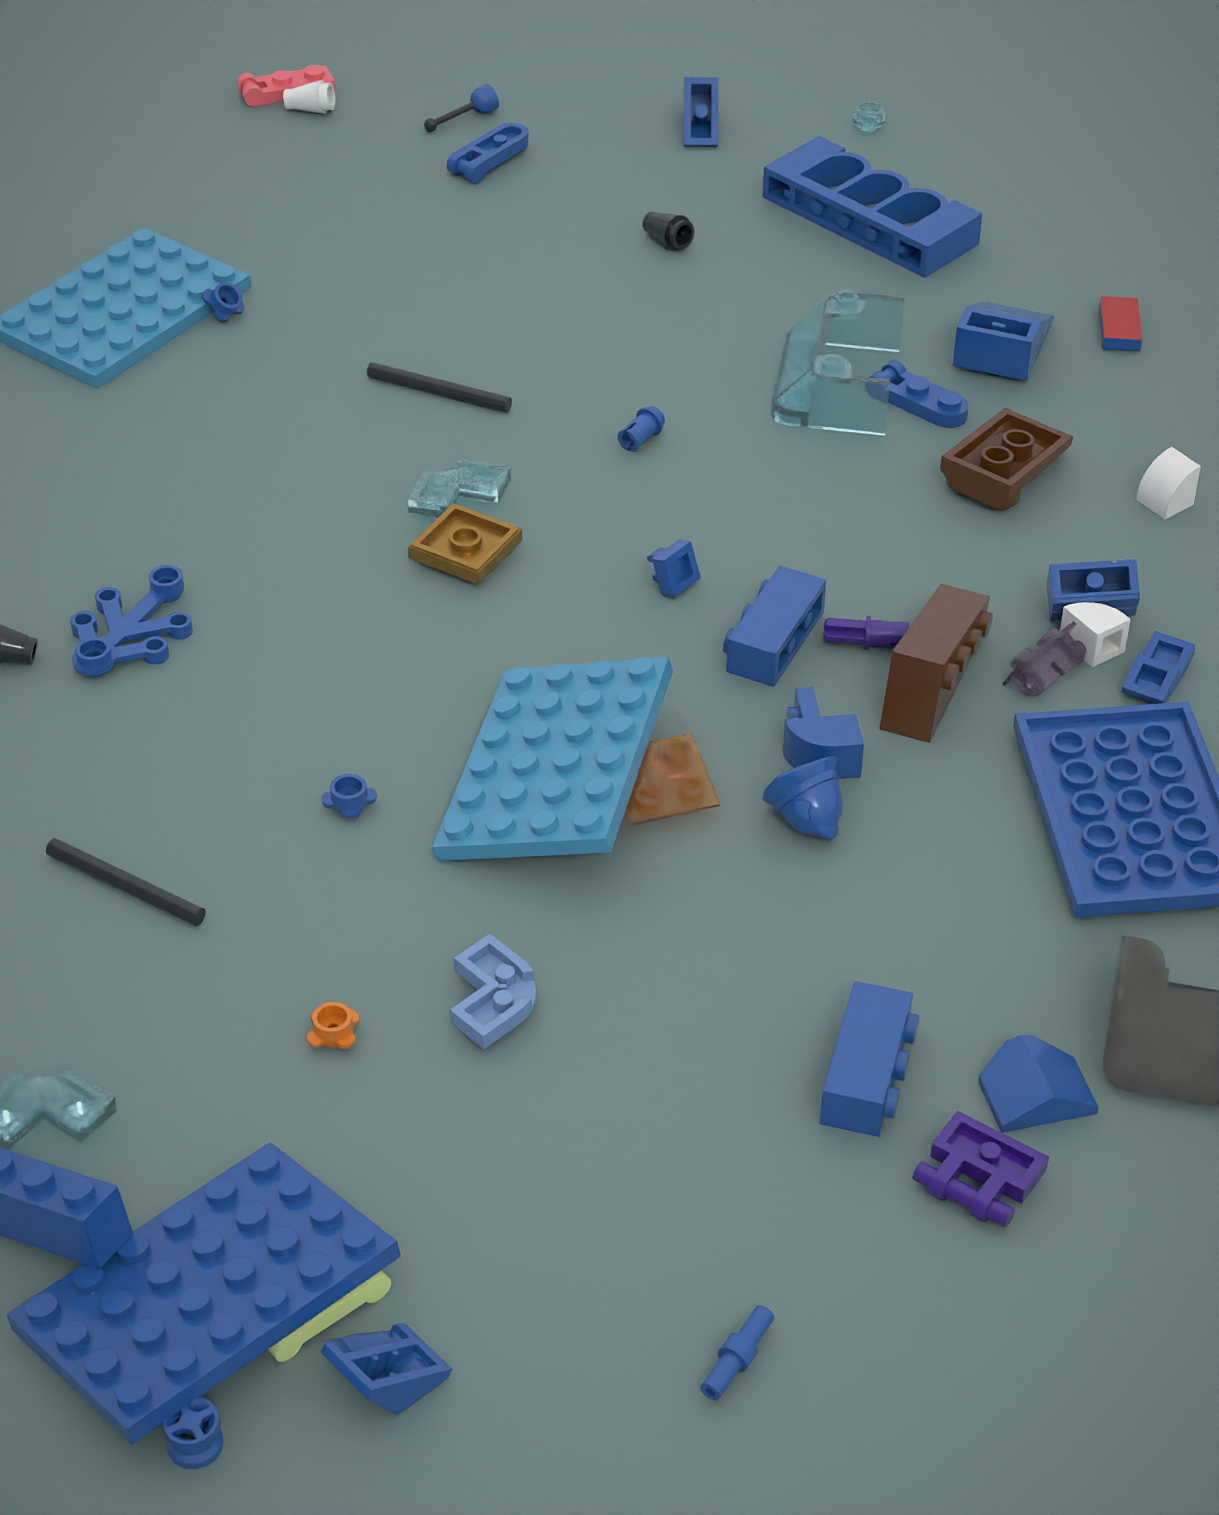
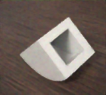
[1136,447,1201,519]
[1059,602,1131,667]

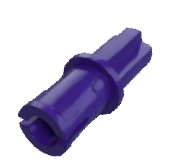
[823,616,910,650]

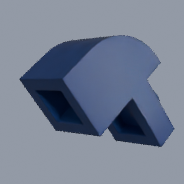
[783,687,864,779]

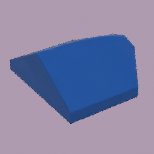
[978,1035,1099,1133]
[321,1323,452,1415]

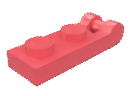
[236,65,336,106]

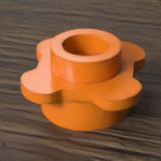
[306,1002,360,1049]

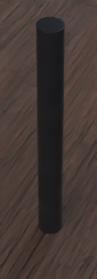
[367,362,512,412]
[46,838,206,926]

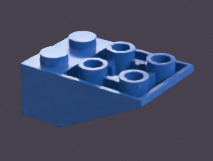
[953,301,1054,381]

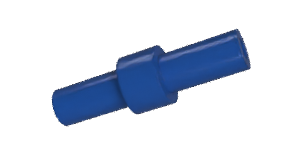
[700,1305,774,1400]

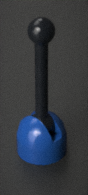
[424,84,499,132]

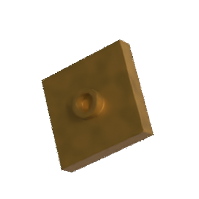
[408,503,523,585]

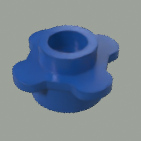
[202,282,245,322]
[322,774,377,818]

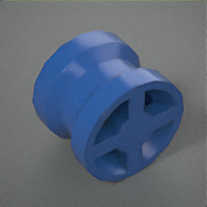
[162,1396,224,1469]

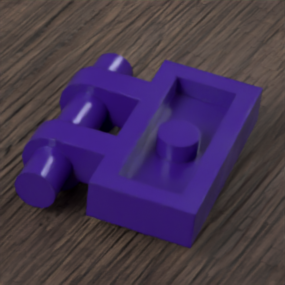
[913,1111,1049,1227]

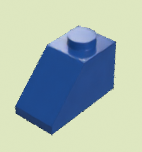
[683,77,719,147]

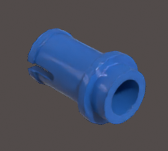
[617,406,665,452]

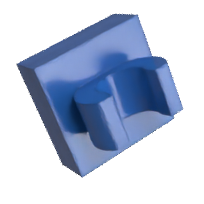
[647,539,701,597]

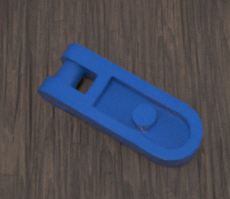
[446,123,529,184]
[865,359,969,428]

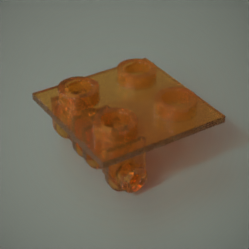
[626,733,720,825]

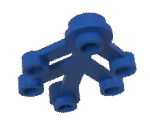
[70,565,193,677]

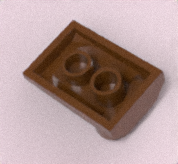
[940,408,1073,511]

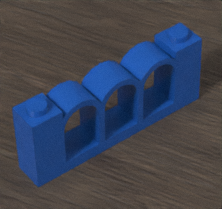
[762,136,983,278]

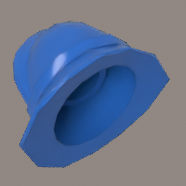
[762,756,843,840]

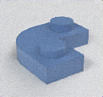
[450,934,536,1049]

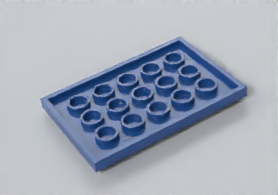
[1013,701,1219,918]
[6,1142,401,1445]

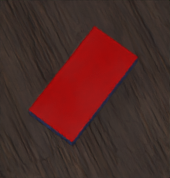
[1099,296,1142,351]

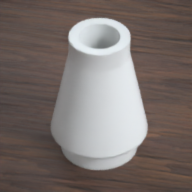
[283,80,335,114]

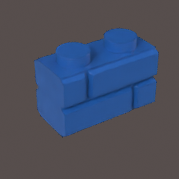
[1046,559,1140,621]

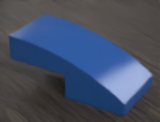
[1121,631,1195,704]

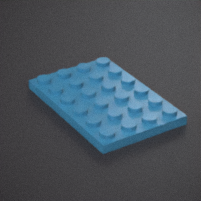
[0,227,251,389]
[432,657,673,861]

